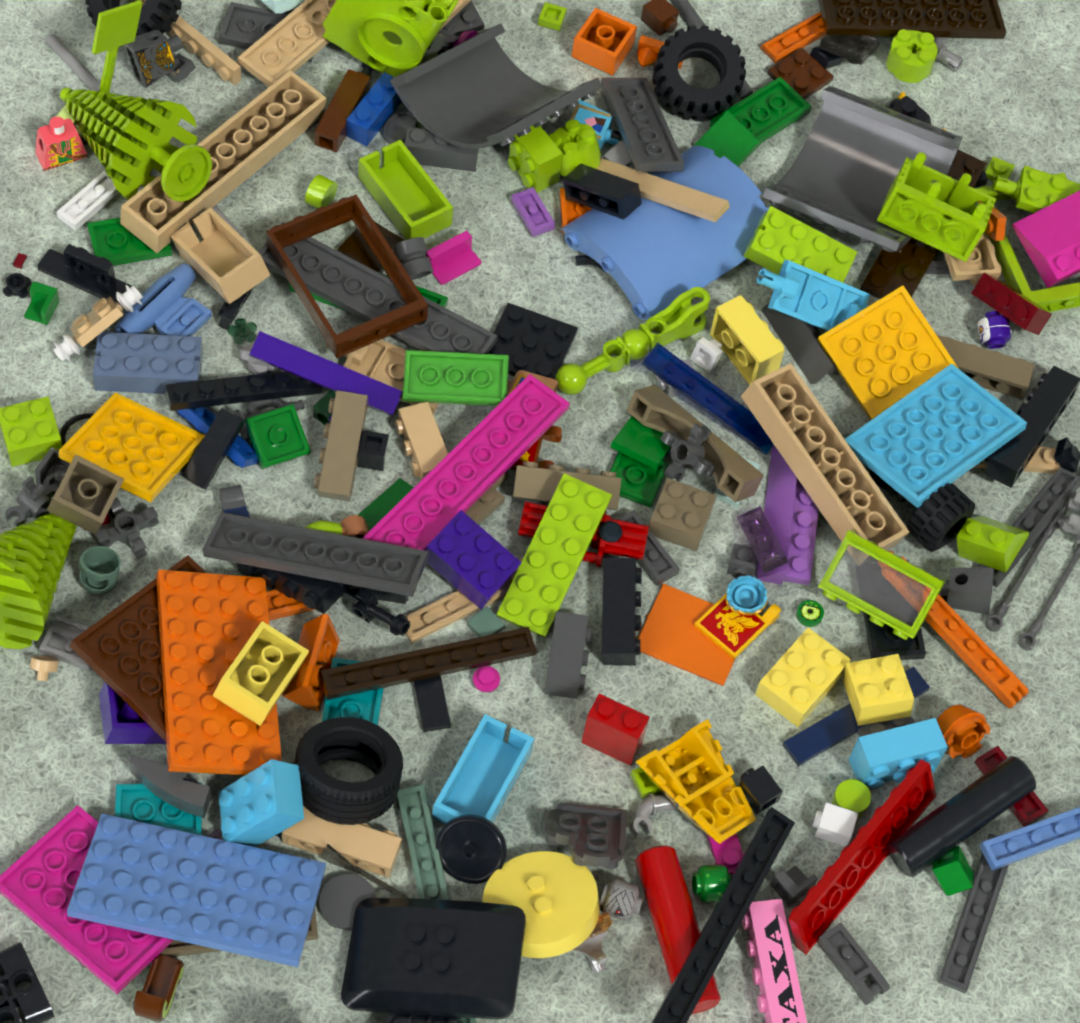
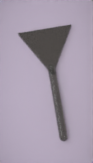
[319,844,408,898]

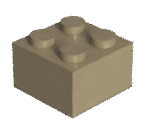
[47,454,124,534]
[649,478,717,552]

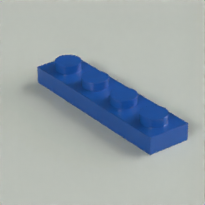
[177,407,259,468]

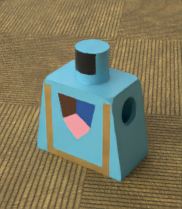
[570,99,622,151]

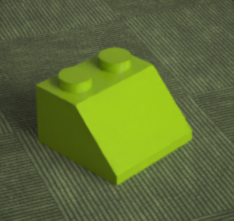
[956,515,1029,573]

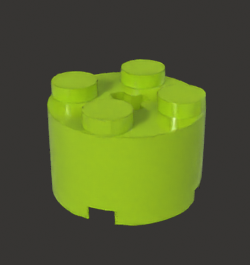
[886,29,938,83]
[549,120,601,177]

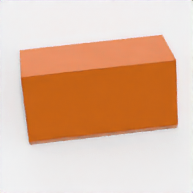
[282,614,340,712]

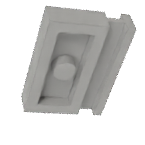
[39,615,92,672]

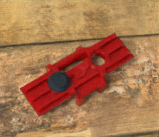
[518,501,649,567]

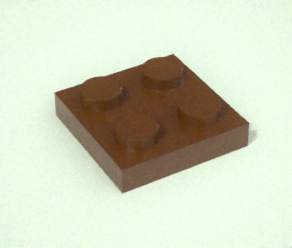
[767,48,834,100]

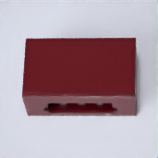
[13,253,27,269]

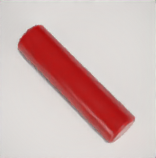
[635,845,721,1014]

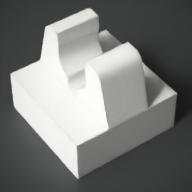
[690,337,723,373]

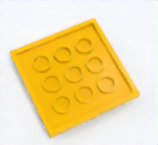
[817,286,959,420]
[58,392,205,503]

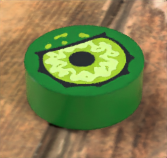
[796,600,824,627]

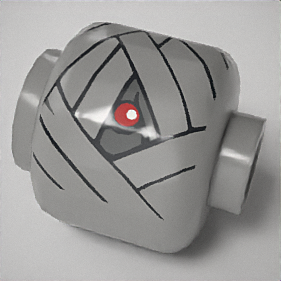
[599,879,643,921]

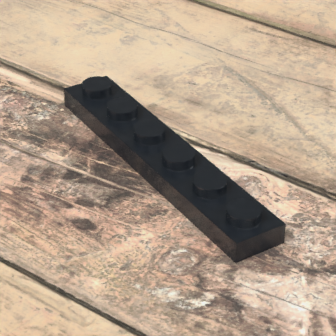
[164,371,323,411]

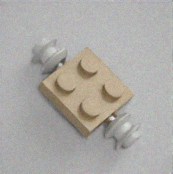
[53,285,143,362]

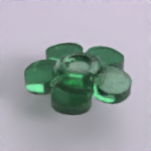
[228,318,257,344]

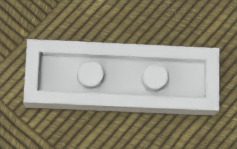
[57,170,120,231]

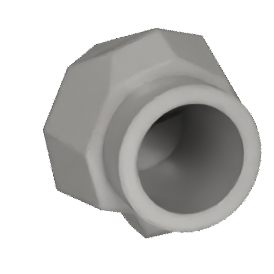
[240,344,276,374]

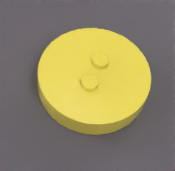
[482,851,600,958]

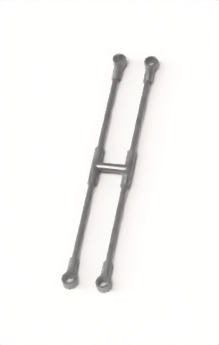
[985,472,1080,650]

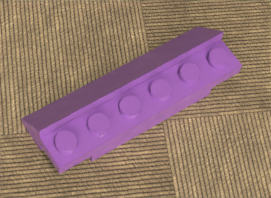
[756,446,819,585]

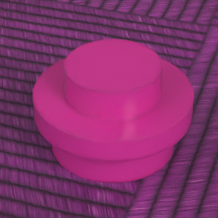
[473,666,500,692]

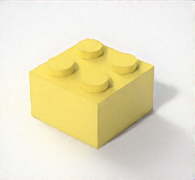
[843,654,914,726]

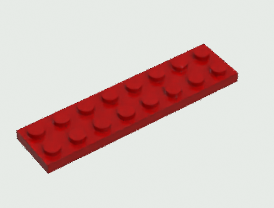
[788,760,936,955]

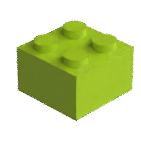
[508,125,563,193]
[0,396,62,467]

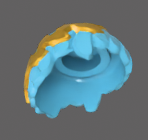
[725,575,767,616]

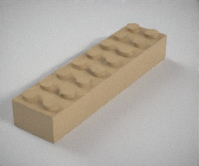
[741,363,909,566]

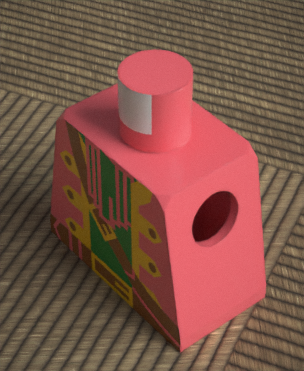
[35,117,88,171]

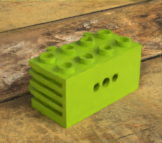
[877,152,996,262]

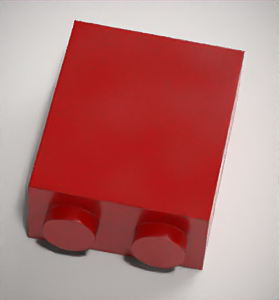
[581,693,650,766]

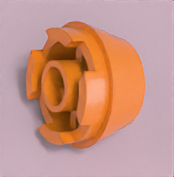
[937,704,990,759]

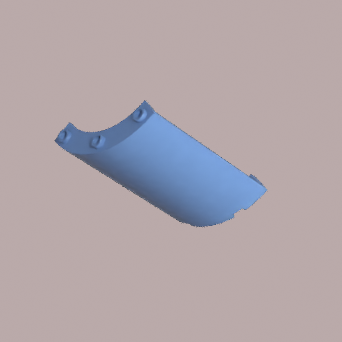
[562,145,770,320]

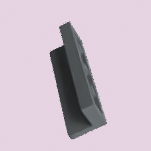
[762,303,840,384]

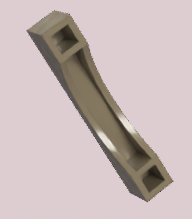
[626,384,764,503]

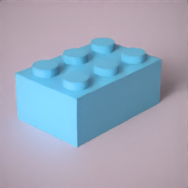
[849,718,948,789]
[219,759,304,847]

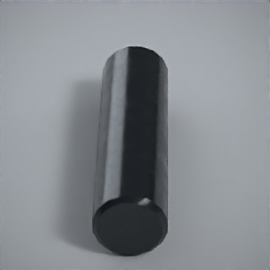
[888,756,1036,877]

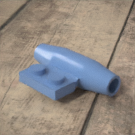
[115,263,212,336]

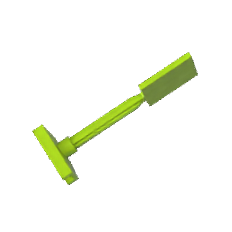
[91,0,143,93]

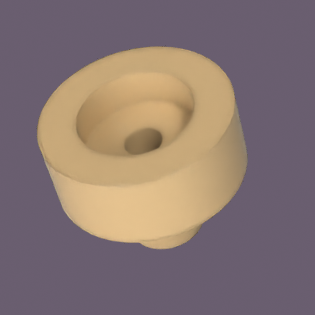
[30,655,59,681]

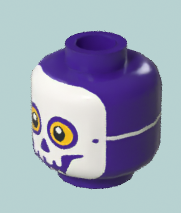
[977,311,1012,349]

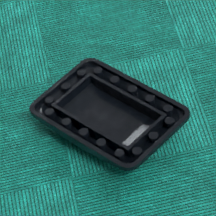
[341,898,526,1020]

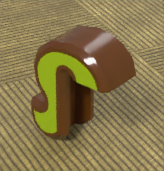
[133,954,184,1022]

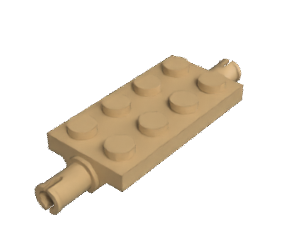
[326,340,466,414]

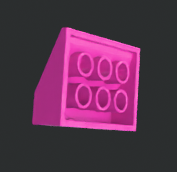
[1011,191,1080,288]

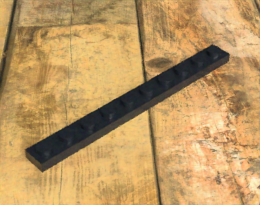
[651,807,795,1023]

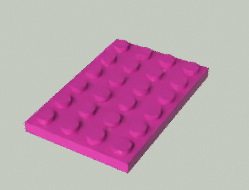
[0,805,173,995]

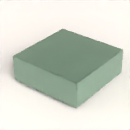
[467,606,505,637]

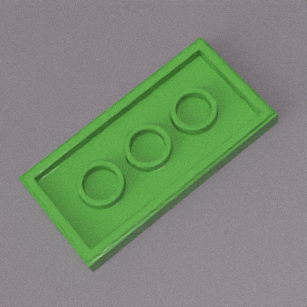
[403,350,509,406]

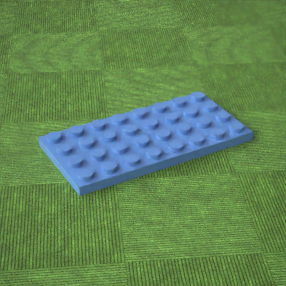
[67,814,326,967]

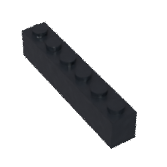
[984,366,1080,488]

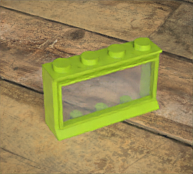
[818,530,946,640]

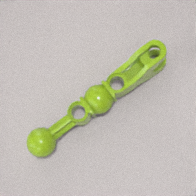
[555,287,710,395]

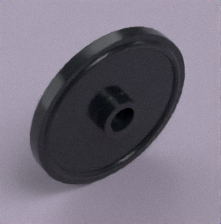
[436,814,507,884]

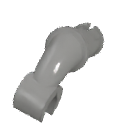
[934,37,964,72]
[630,793,679,837]

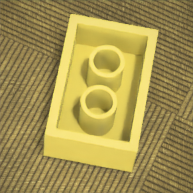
[710,295,785,385]
[213,621,309,726]
[755,628,851,727]

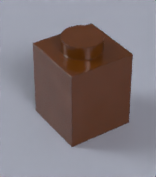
[641,0,679,36]

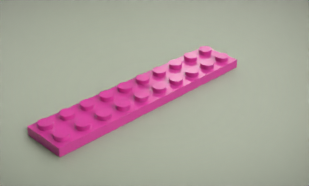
[362,374,570,550]

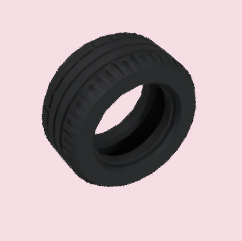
[294,717,403,825]

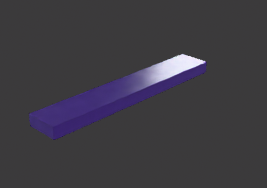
[249,331,403,416]

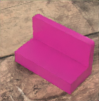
[425,231,481,285]

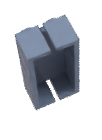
[93,332,203,394]

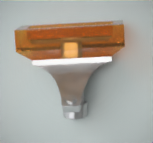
[571,912,612,973]

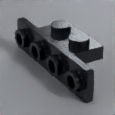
[37,244,132,309]

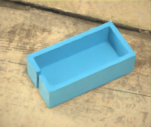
[432,714,535,825]

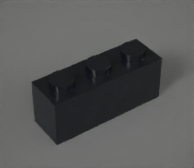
[563,164,642,220]

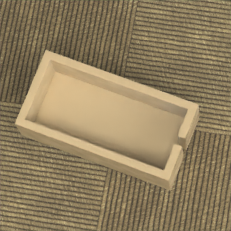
[170,207,270,304]

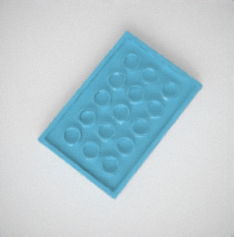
[845,364,1027,508]

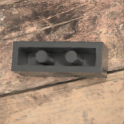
[405,127,479,172]
[544,611,592,699]

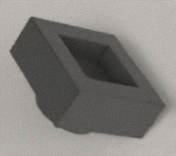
[166,53,196,83]

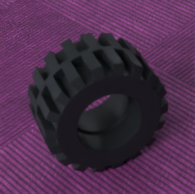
[907,483,975,552]

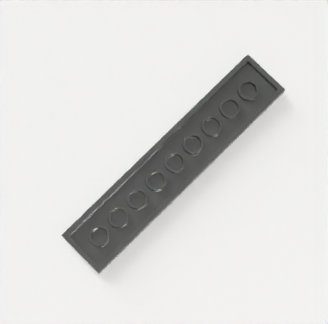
[259,222,498,354]

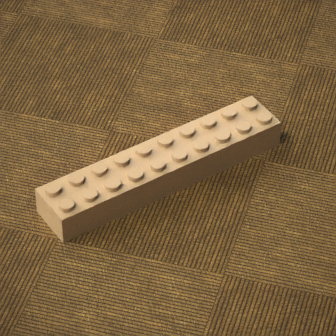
[120,70,327,253]

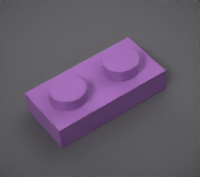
[511,187,555,237]

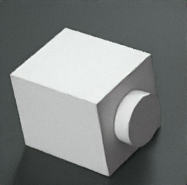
[812,802,858,847]

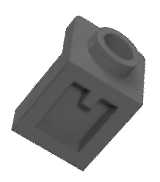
[727,543,760,579]

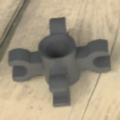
[660,424,715,482]
[5,474,58,527]
[95,497,159,559]

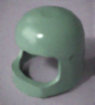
[78,546,121,595]

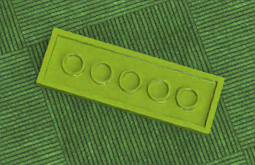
[496,473,612,638]

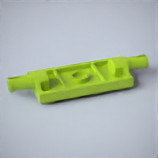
[992,165,1080,213]

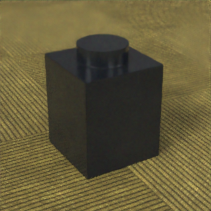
[738,765,783,815]

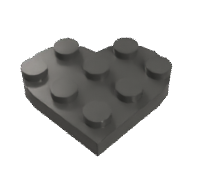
[541,803,627,869]

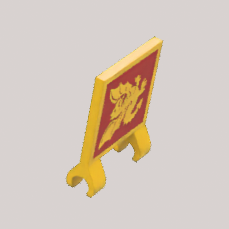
[694,594,781,659]

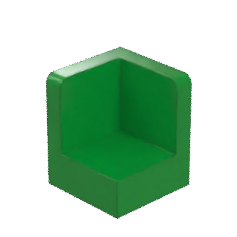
[24,281,59,325]
[932,846,974,896]

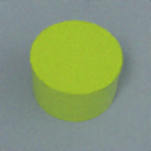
[305,174,337,209]
[832,779,871,819]

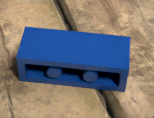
[346,72,402,146]

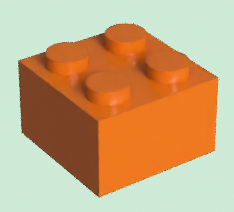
[572,7,637,76]

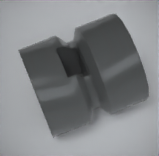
[393,237,434,280]

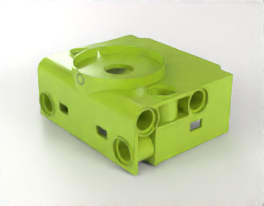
[322,0,459,77]

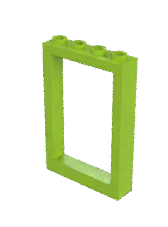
[976,173,1080,312]

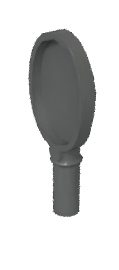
[383,109,417,144]

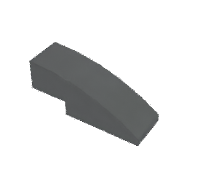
[129,755,211,818]

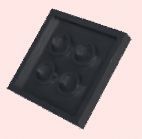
[488,303,578,379]

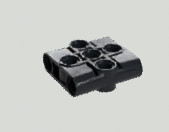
[0,942,55,1023]

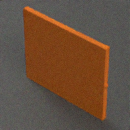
[638,583,735,686]

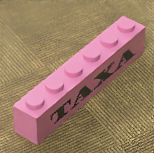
[742,899,807,1023]

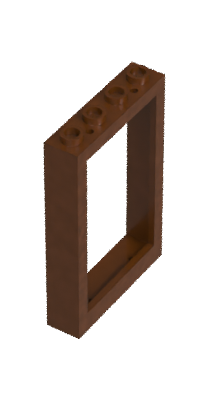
[266,194,428,358]

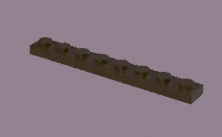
[320,627,537,700]

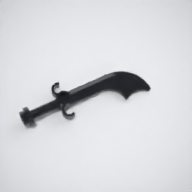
[342,586,410,636]

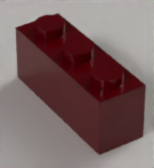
[971,272,1052,335]

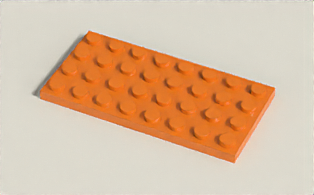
[156,569,282,775]

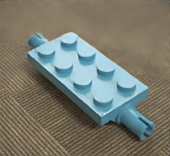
[757,260,870,331]

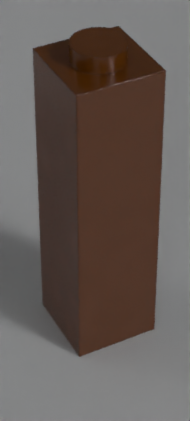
[315,69,370,153]

